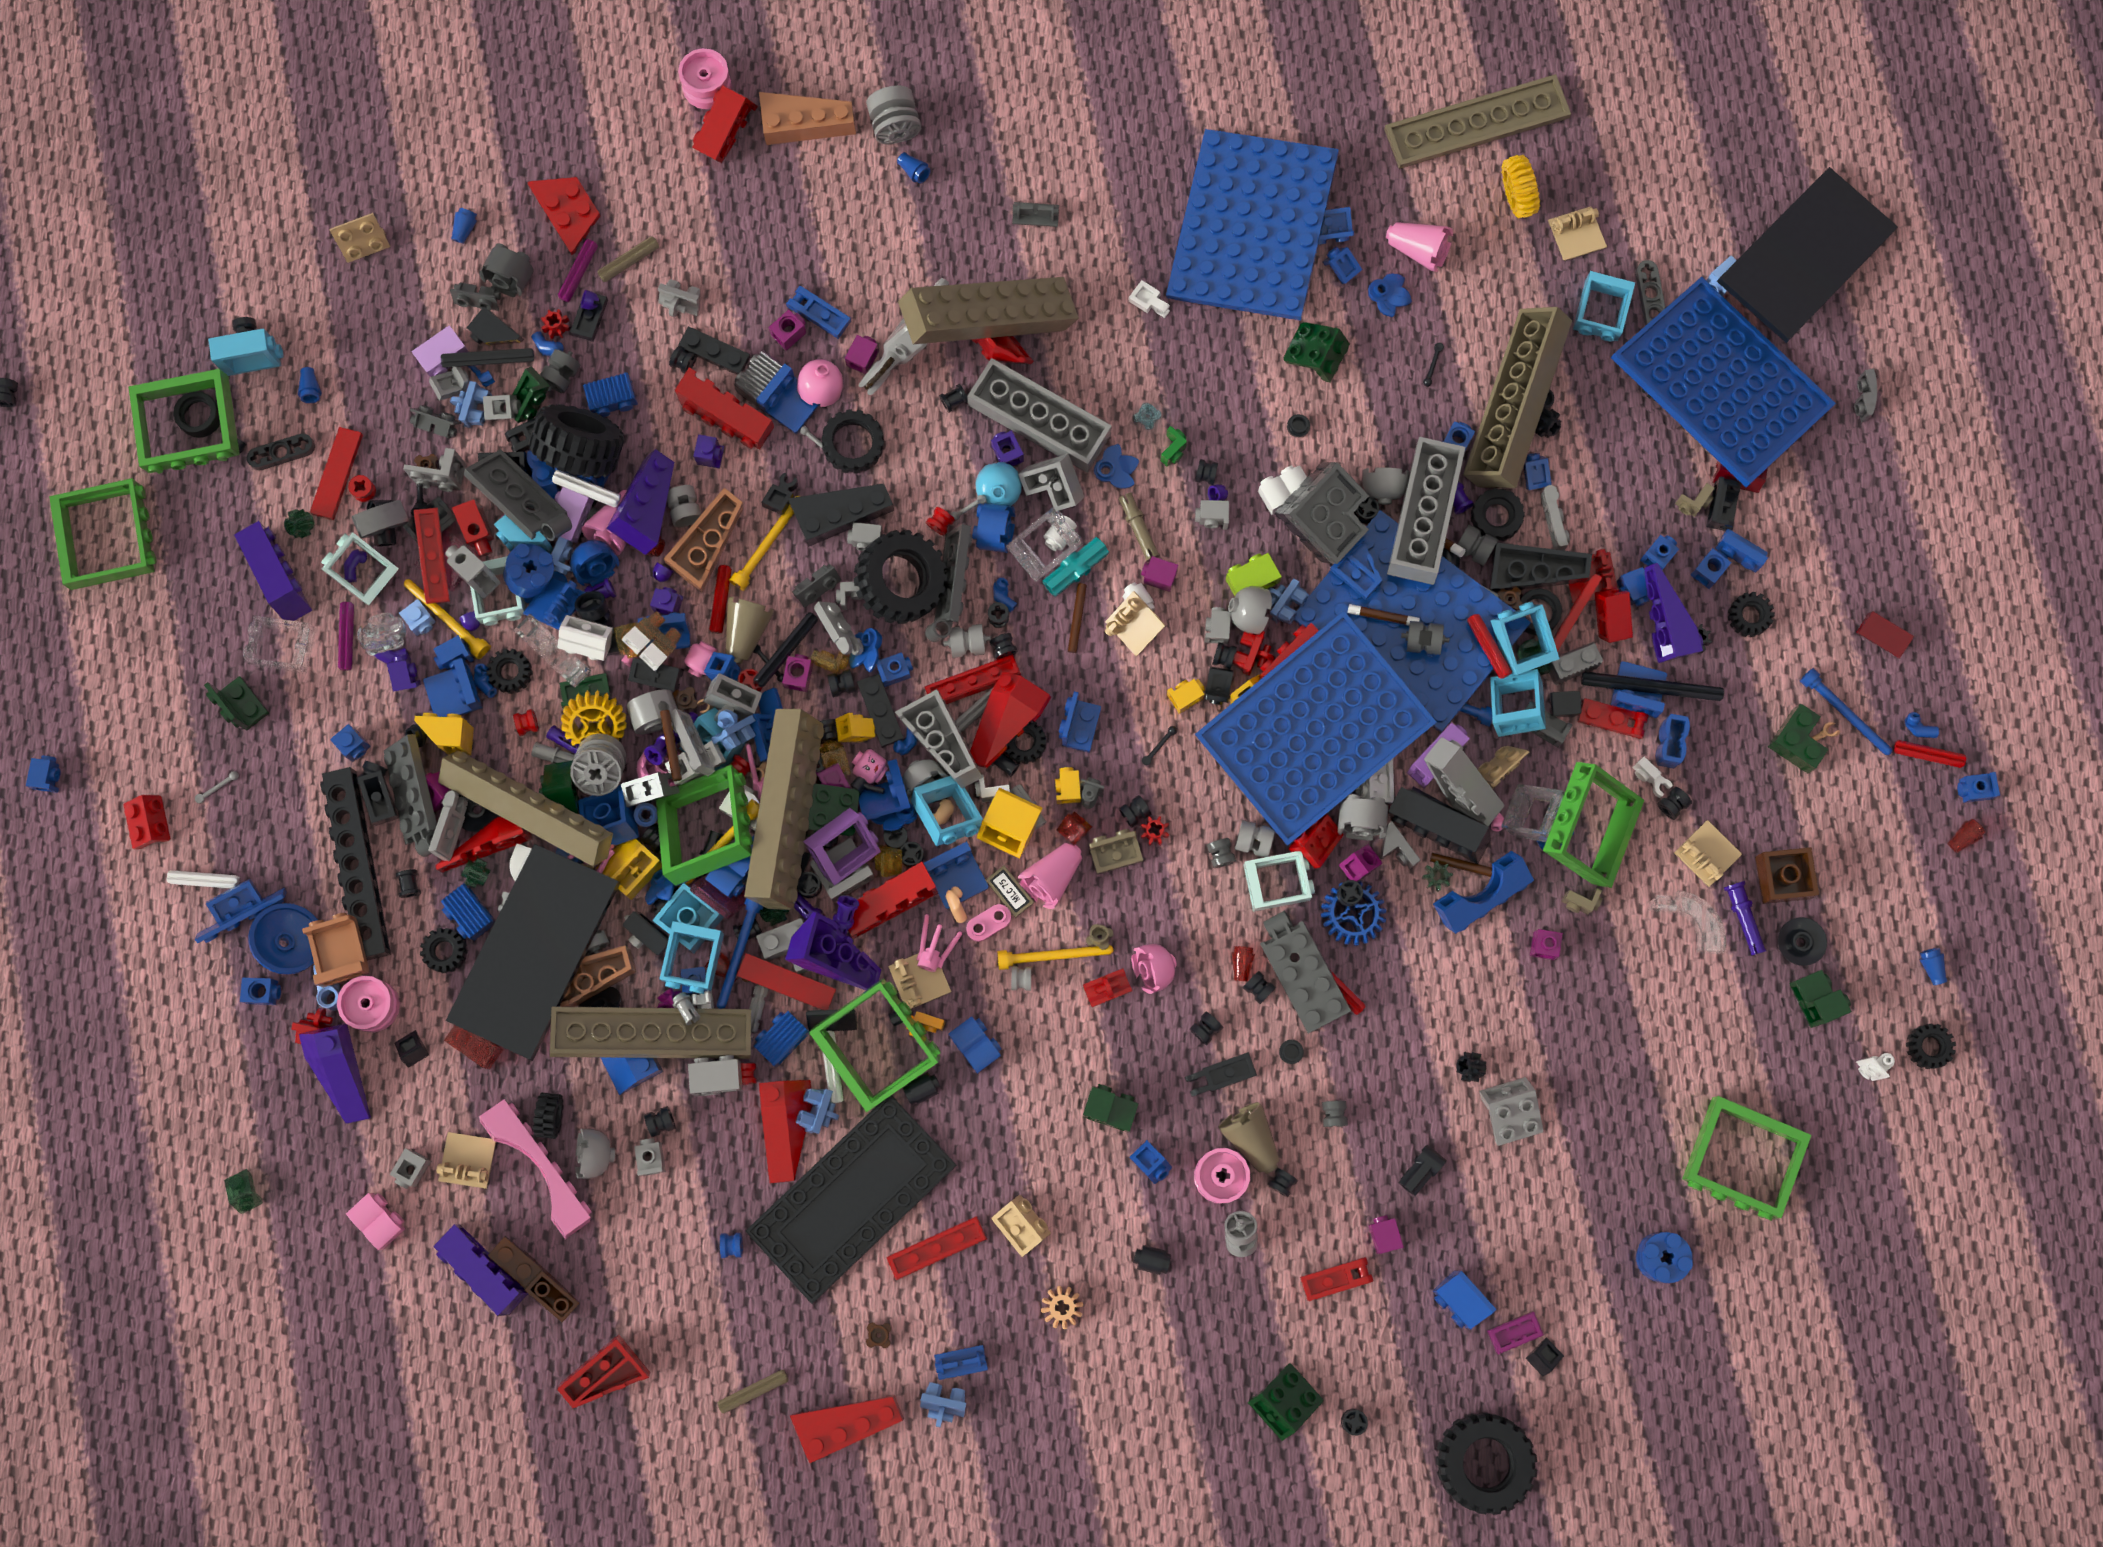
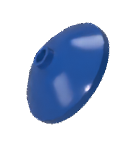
[248,903,318,974]

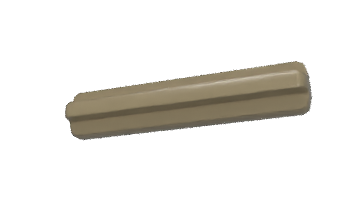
[598,236,659,282]
[717,1370,789,1413]

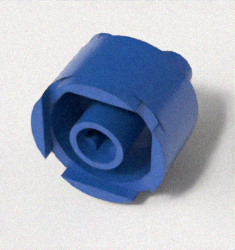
[972,503,1015,553]
[503,544,554,598]
[1636,1232,1693,1283]

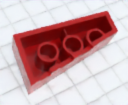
[675,367,774,450]
[848,862,938,939]
[790,1395,904,1464]

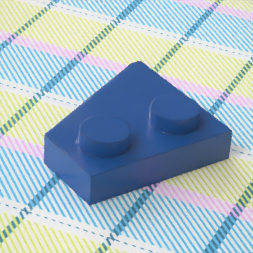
[1330,537,1382,600]

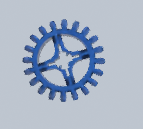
[1320,881,1386,946]

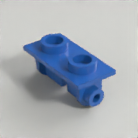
[934,1345,988,1380]

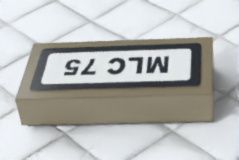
[986,866,1034,918]

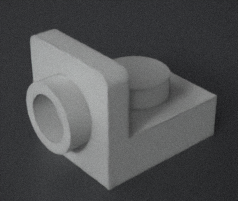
[836,582,863,610]

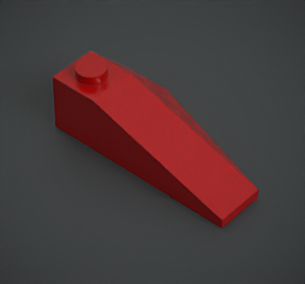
[970,672,1052,768]
[435,816,533,873]
[759,1080,813,1183]

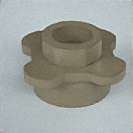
[1086,924,1113,950]

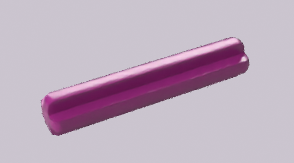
[558,239,598,302]
[338,602,354,671]

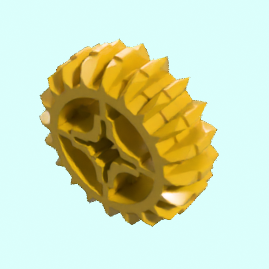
[1501,155,1540,218]
[561,690,627,746]

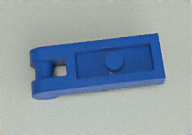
[786,286,851,339]

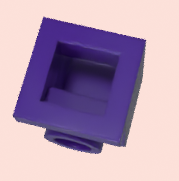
[991,431,1024,466]
[693,434,725,469]
[650,587,684,615]
[387,654,421,692]

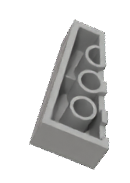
[895,689,983,788]
[1424,737,1505,826]

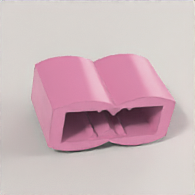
[346,1193,405,1250]

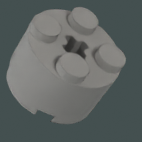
[1338,794,1388,841]

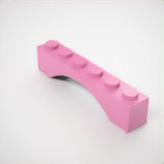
[479,1099,592,1240]

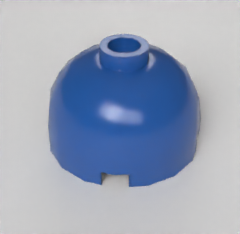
[570,540,619,586]

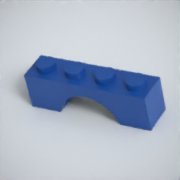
[1433,851,1534,934]

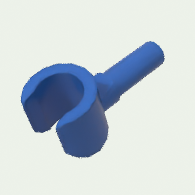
[468,366,495,387]

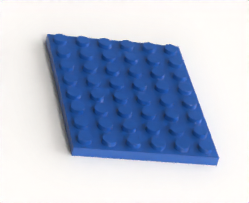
[1166,129,1339,321]
[1611,277,1836,488]
[1294,510,1531,733]
[1194,611,1437,846]

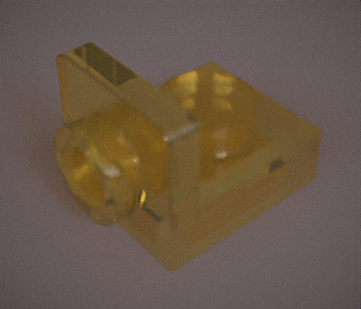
[613,622,646,659]
[810,650,849,675]
[819,740,851,776]
[875,845,902,877]

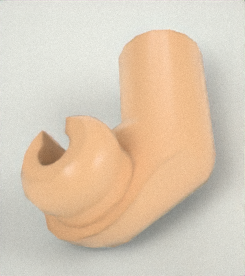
[924,799,954,827]
[946,886,967,923]

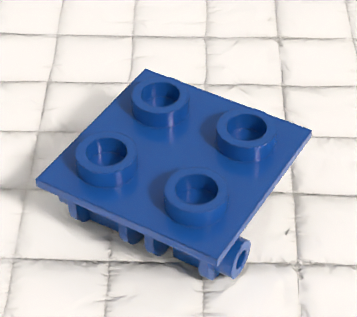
[523,578,586,630]

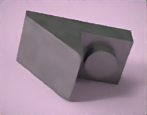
[1380,821,1420,869]

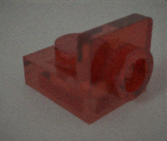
[1056,811,1092,845]

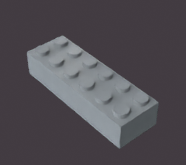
[967,358,1112,473]
[1387,437,1466,585]

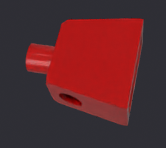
[452,499,494,557]

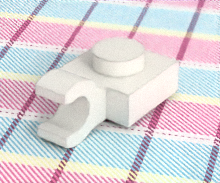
[1129,280,1170,318]
[1633,757,1673,798]
[691,990,714,1009]

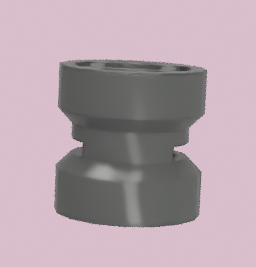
[1206,838,1236,868]
[1322,1101,1348,1127]

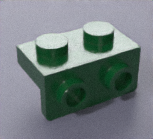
[512,367,550,423]
[559,673,612,709]

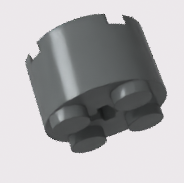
[479,243,534,297]

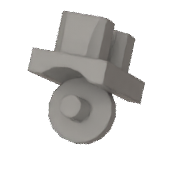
[658,279,701,317]

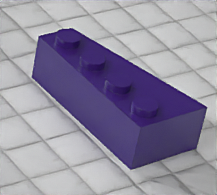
[606,449,675,555]
[234,521,313,624]
[433,1224,528,1316]

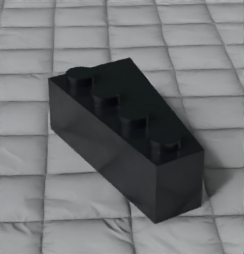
[788,483,894,547]
[1489,543,1592,593]
[1388,787,1491,864]

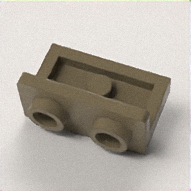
[1089,829,1143,875]

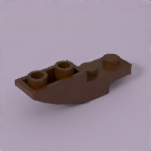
[488,1236,579,1322]

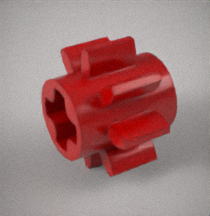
[541,309,570,339]
[1140,816,1169,846]

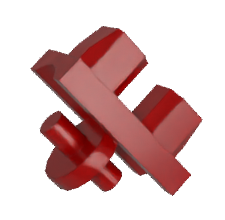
[1232,631,1274,676]
[1083,968,1132,1008]
[291,1008,333,1044]

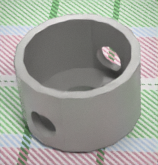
[626,689,678,735]

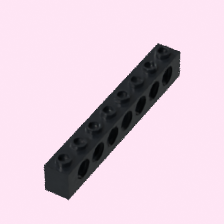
[320,767,391,961]

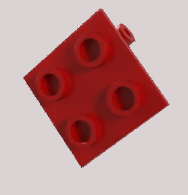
[1569,549,1618,604]

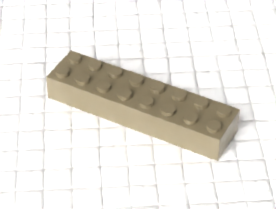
[898,277,1079,345]
[1463,307,1572,488]
[744,709,824,910]

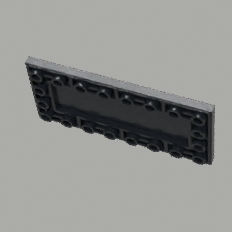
[1716,167,1898,343]
[445,844,620,1061]
[745,1095,957,1304]

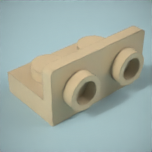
[991,1195,1051,1257]

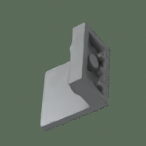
[403,448,466,492]
[810,838,875,903]
[1479,1077,1543,1146]

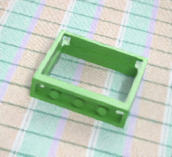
[128,369,240,474]
[49,478,157,590]
[1543,762,1644,888]
[656,765,753,886]
[809,978,941,1112]
[1682,1096,1811,1221]

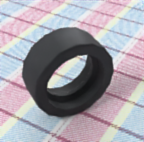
[173,391,220,438]
[1515,588,1563,636]

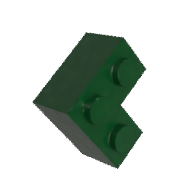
[1768,703,1829,774]
[539,760,579,814]
[1789,970,1852,1028]
[1083,1084,1139,1133]

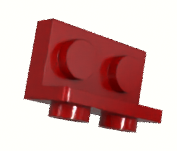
[1289,814,1344,869]

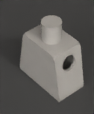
[445,545,501,599]

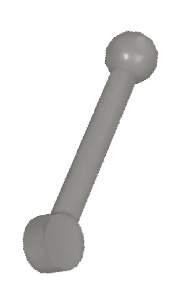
[800,426,822,448]
[951,495,987,521]
[195,771,239,804]

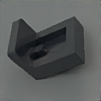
[1205,666,1233,705]

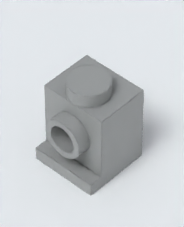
[483,395,522,420]
[1195,500,1229,530]
[847,522,883,551]
[1204,607,1231,644]
[634,1138,666,1176]
[390,1148,432,1189]

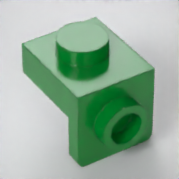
[1160,426,1187,467]

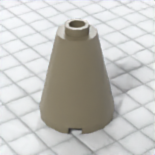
[725,597,775,664]
[1218,1102,1280,1174]

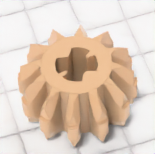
[1041,1286,1083,1329]

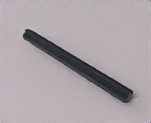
[1581,671,1724,701]

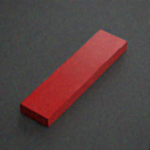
[310,427,363,520]
[414,508,450,604]
[1553,574,1602,652]
[924,654,1021,705]
[736,953,836,1010]
[886,1216,987,1280]

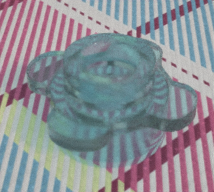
[1134,403,1161,430]

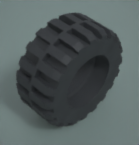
[529,404,625,478]
[854,530,949,624]
[1436,1412,1538,1515]

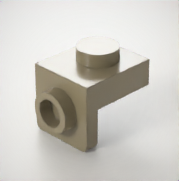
[1675,483,1714,517]
[1561,888,1603,915]

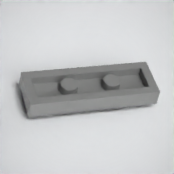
[670,708,715,776]

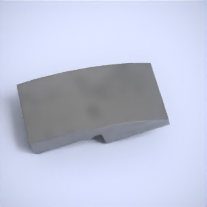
[1854,368,1877,422]
[351,500,409,538]

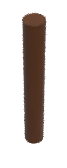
[1067,583,1087,653]
[660,710,682,781]
[1430,853,1492,877]

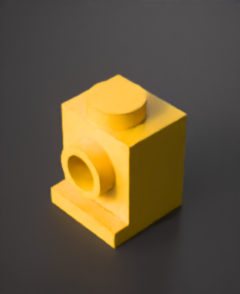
[1167,679,1205,714]
[835,713,875,743]
[1055,767,1081,804]

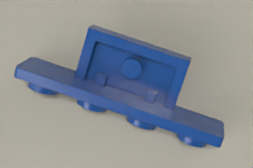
[750,688,783,762]
[195,879,287,943]

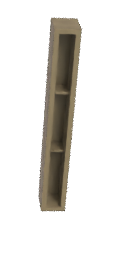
[438,750,613,867]

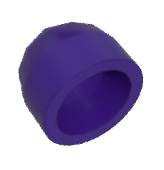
[581,290,599,310]
[1208,484,1228,501]
[653,562,674,582]
[459,611,480,631]

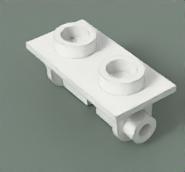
[1856,1053,1895,1081]

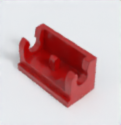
[1595,589,1633,643]

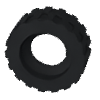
[1470,488,1525,542]

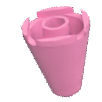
[1386,222,1453,272]
[581,490,627,556]
[1018,843,1082,909]

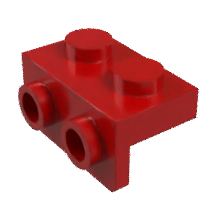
[123,795,171,849]

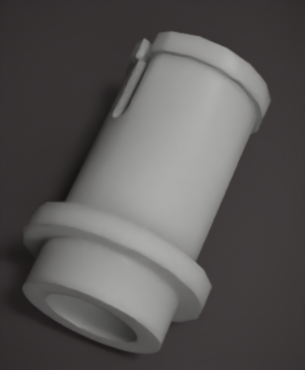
[673,992,700,1025]

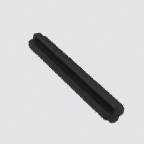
[440,348,534,368]
[753,612,818,688]

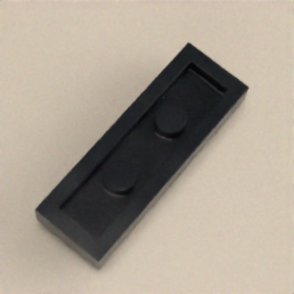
[678,326,750,375]
[857,673,904,748]

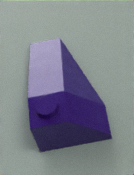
[1644,563,1703,663]
[785,912,881,990]
[299,1024,371,1124]

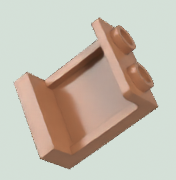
[302,913,370,988]

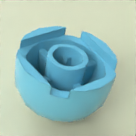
[976,462,1022,506]

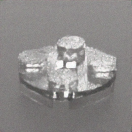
[357,613,406,655]

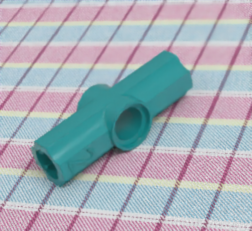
[1042,537,1109,597]

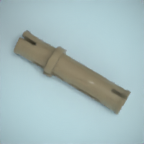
[1118,493,1160,562]

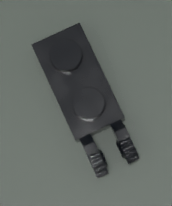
[1185,1052,1257,1097]

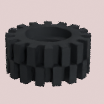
[1728,592,1775,637]
[486,648,533,694]
[1005,721,1046,764]
[420,928,468,973]
[1906,1024,1956,1069]
[533,1092,564,1139]

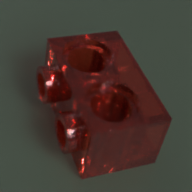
[444,1025,504,1070]

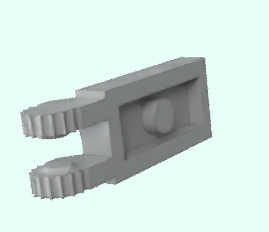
[1540,485,1570,551]
[814,601,864,655]
[428,790,468,861]

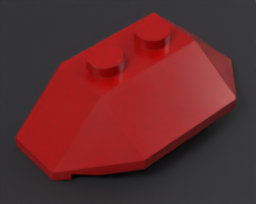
[971,336,1034,365]

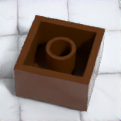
[1755,847,1819,904]

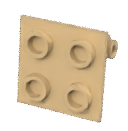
[1548,207,1607,261]
[329,213,390,263]
[1105,591,1166,656]
[1478,746,1529,789]
[1674,820,1742,887]
[888,953,951,1009]
[436,1132,496,1189]

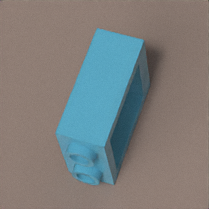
[1573,271,1635,342]
[208,328,284,376]
[1491,602,1560,675]
[1490,669,1546,737]
[911,776,983,846]
[660,921,724,994]

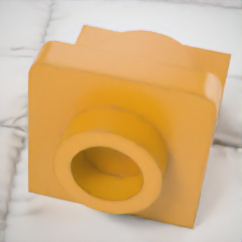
[906,1011,945,1037]

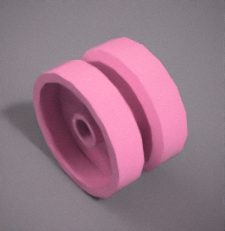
[678,48,732,109]
[337,976,400,1033]
[1194,1148,1250,1203]

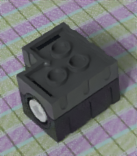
[1274,462,1369,564]

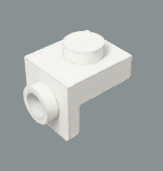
[975,775,1010,803]

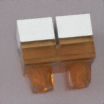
[622,611,682,671]

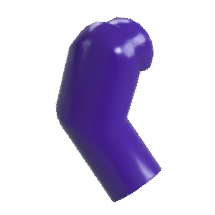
[344,549,367,583]
[373,643,409,664]

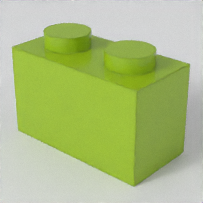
[1225,553,1282,596]

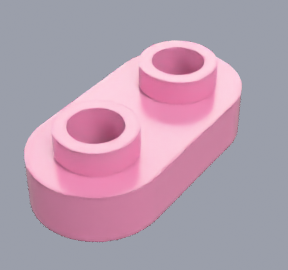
[966,904,1011,942]

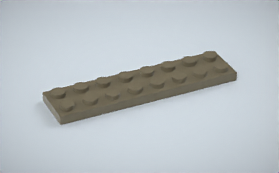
[1384,74,1571,169]
[550,1007,751,1059]

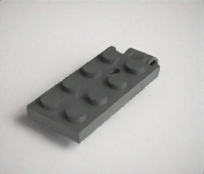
[464,449,572,541]
[925,524,972,642]
[384,734,437,857]
[1260,910,1352,1034]

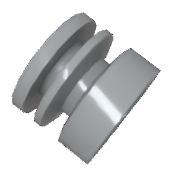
[866,85,921,145]
[571,734,626,796]

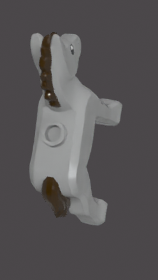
[859,278,949,395]

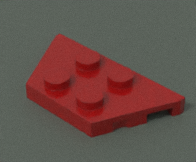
[527,177,600,255]

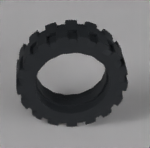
[822,409,884,474]

